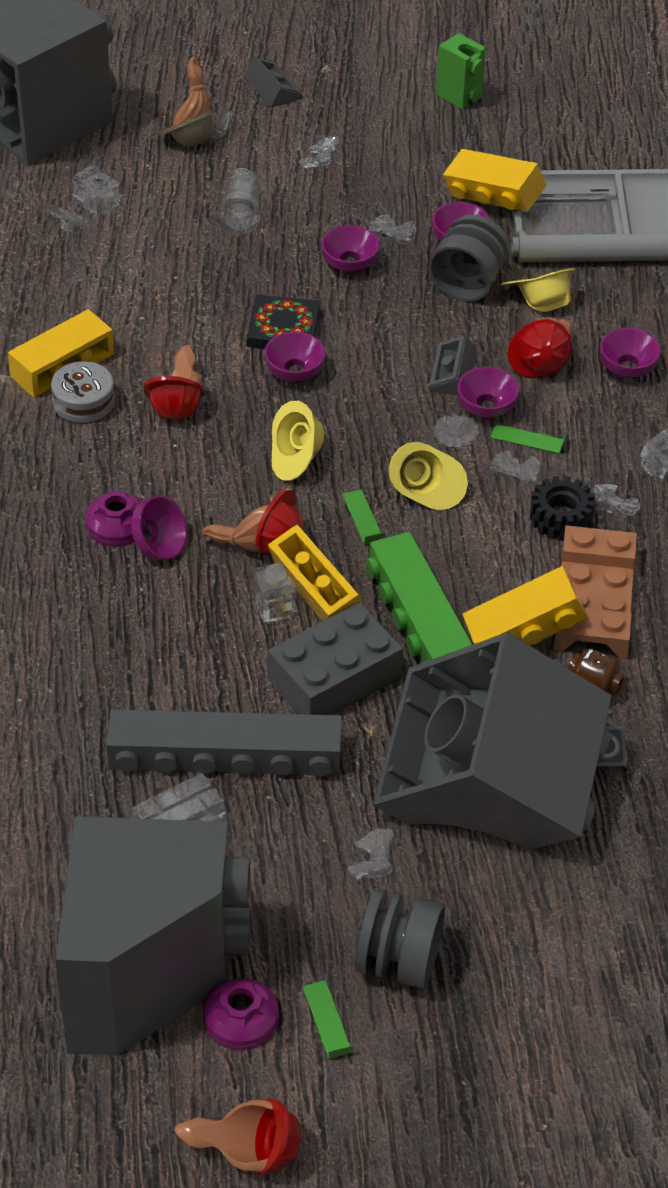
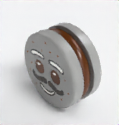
[51,361,115,423]

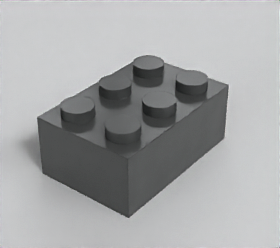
[267,602,403,715]

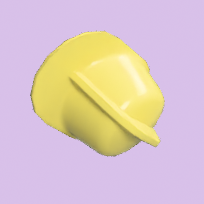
[500,268,576,312]
[272,401,324,481]
[389,442,468,510]

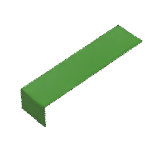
[490,424,568,454]
[342,489,386,545]
[302,980,354,1059]

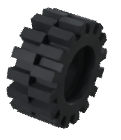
[530,476,595,541]

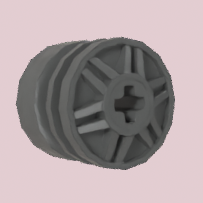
[428,215,511,302]
[355,887,445,989]

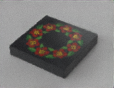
[247,295,320,348]

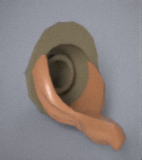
[157,57,214,147]

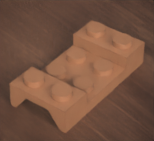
[553,526,637,659]

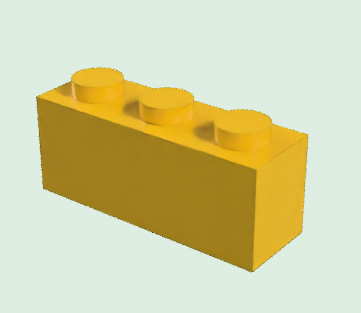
[443,149,547,212]
[8,309,114,398]
[268,525,362,621]
[462,566,587,646]

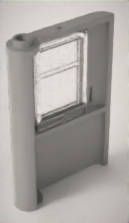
[511,169,668,263]

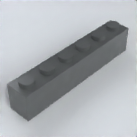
[107,709,341,776]

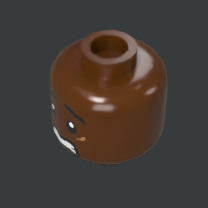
[568,649,625,696]

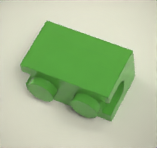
[436,33,486,109]

